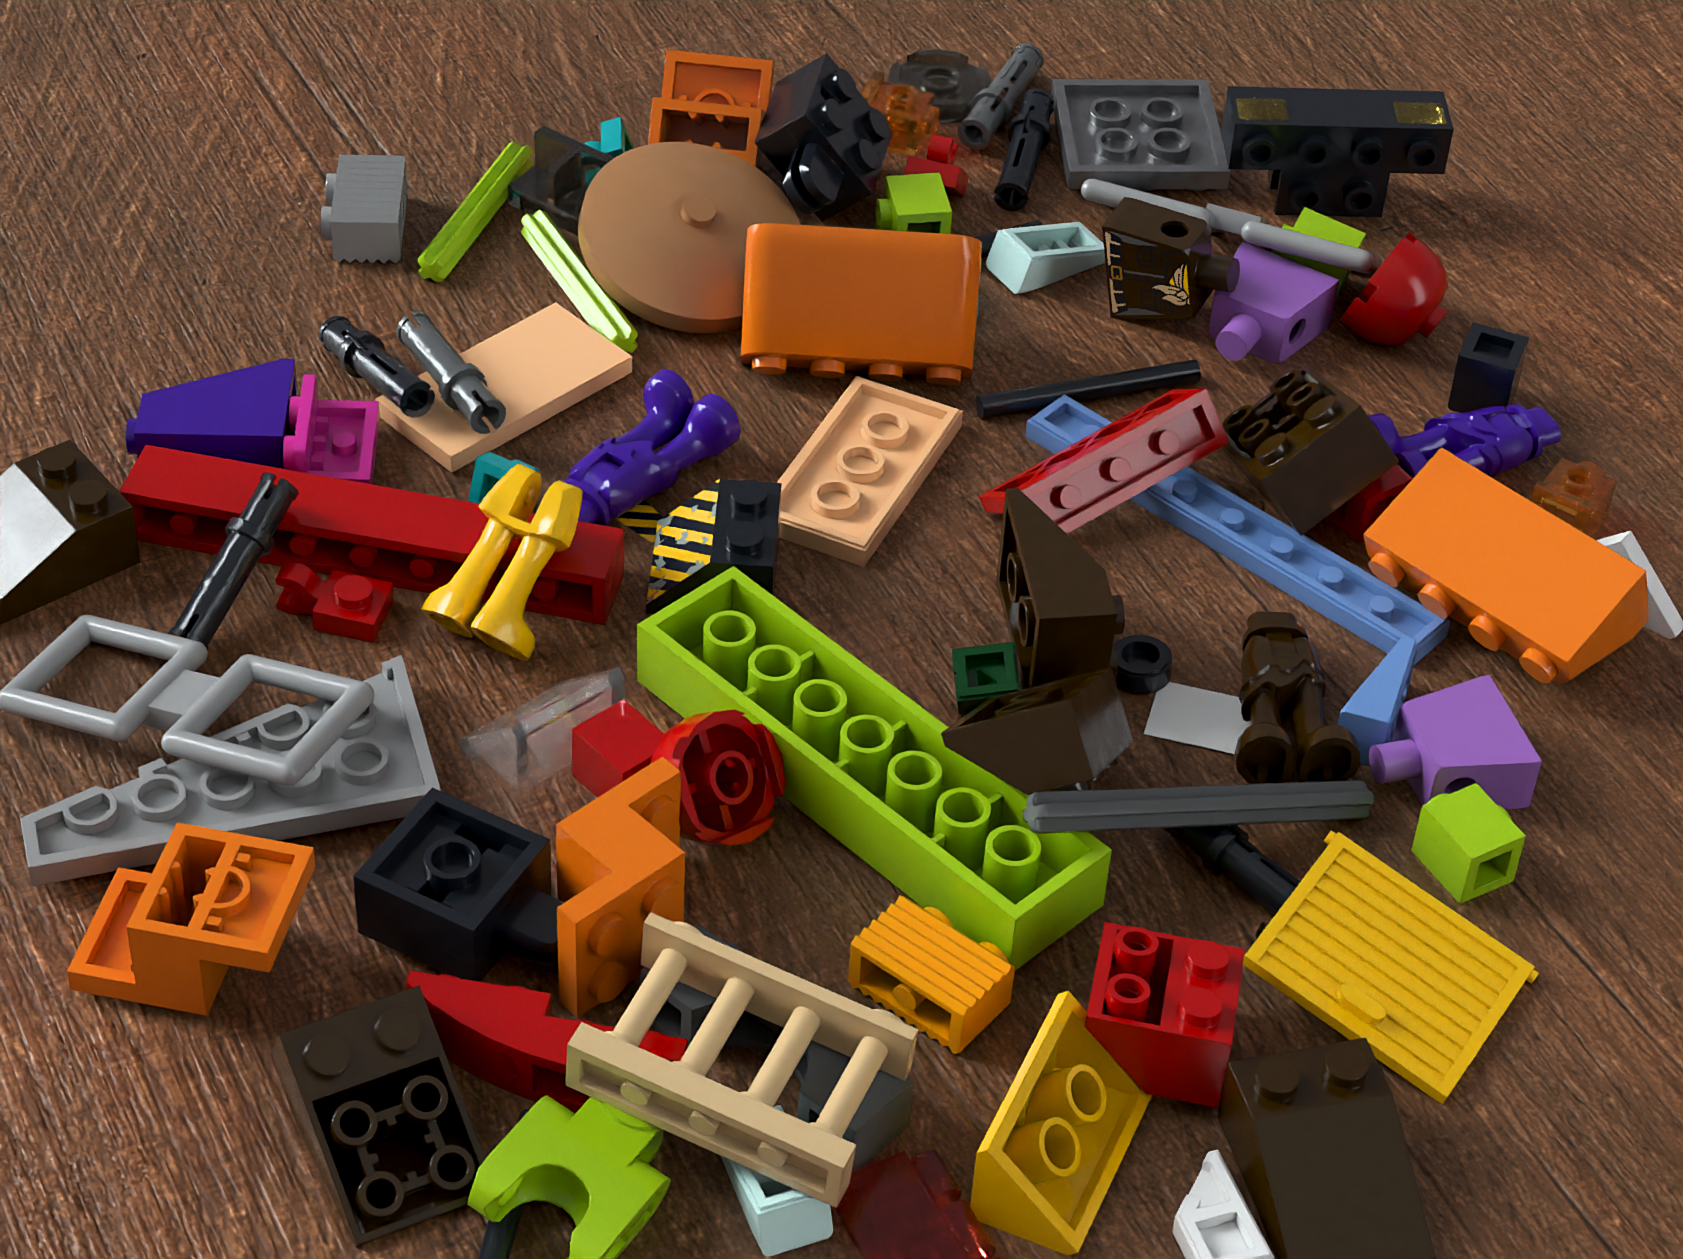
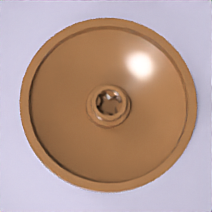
[578,142,800,334]

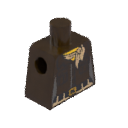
[1102,197,1240,319]

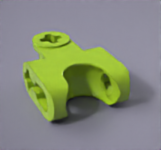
[468,1095,671,1259]

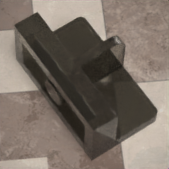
[508,126,614,236]

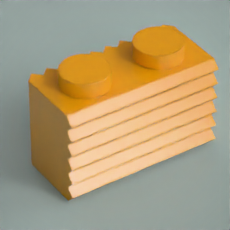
[848,895,1015,1054]

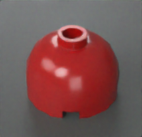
[1339,232,1448,347]
[650,709,785,847]

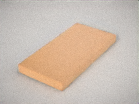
[375,303,632,473]
[777,376,963,567]

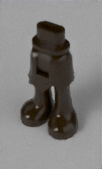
[1234,612,1360,784]

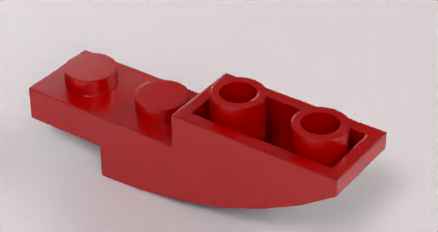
[406,970,688,1113]

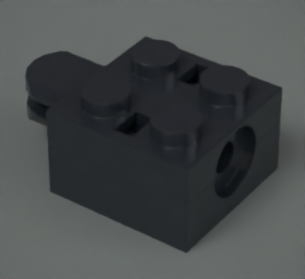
[754,53,892,221]
[353,787,565,982]

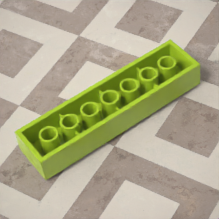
[637,566,1112,971]

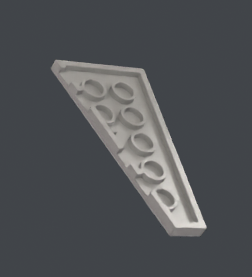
[20,655,441,886]

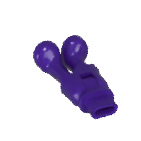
[562,369,741,526]
[1368,404,1561,478]

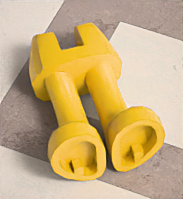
[421,464,583,661]

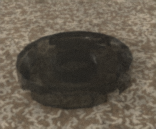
[887,49,992,124]

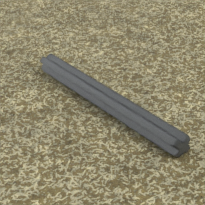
[1023,780,1375,834]

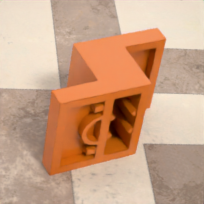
[648,49,775,171]
[556,757,685,1018]
[67,822,316,1016]

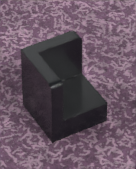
[1448,323,1529,413]

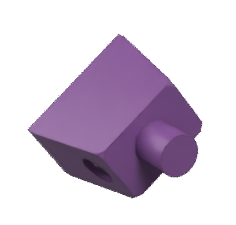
[1208,242,1339,363]
[1369,675,1542,809]

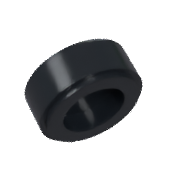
[1114,635,1172,694]

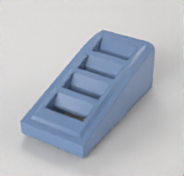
[1337,635,1418,766]

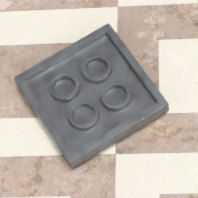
[1051,79,1230,192]

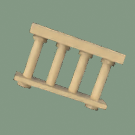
[566,912,919,1208]

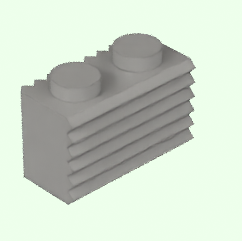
[321,154,408,264]

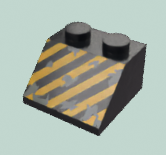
[646,479,782,614]

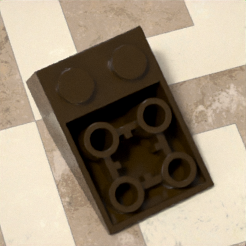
[1221,365,1400,536]
[271,986,485,1247]

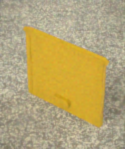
[1243,830,1539,1104]

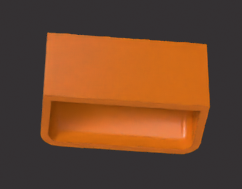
[741,223,982,385]
[1363,447,1649,684]

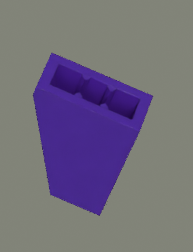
[126,359,298,469]

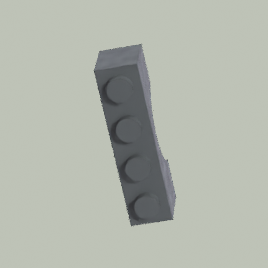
[640,925,914,1177]

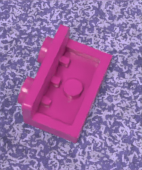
[283,374,380,484]

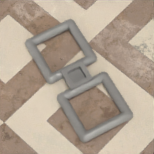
[1081,179,1385,276]
[0,615,375,785]

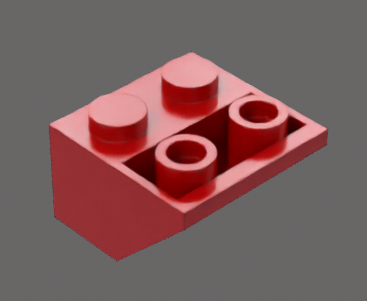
[1084,922,1245,1108]

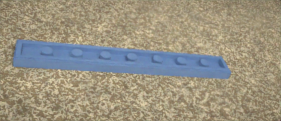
[1025,394,1450,665]

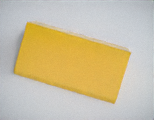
[969,991,1152,1255]

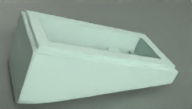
[986,222,1105,294]
[721,1105,833,1256]

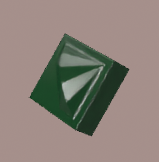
[952,642,1021,714]

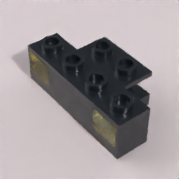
[1221,86,1454,217]

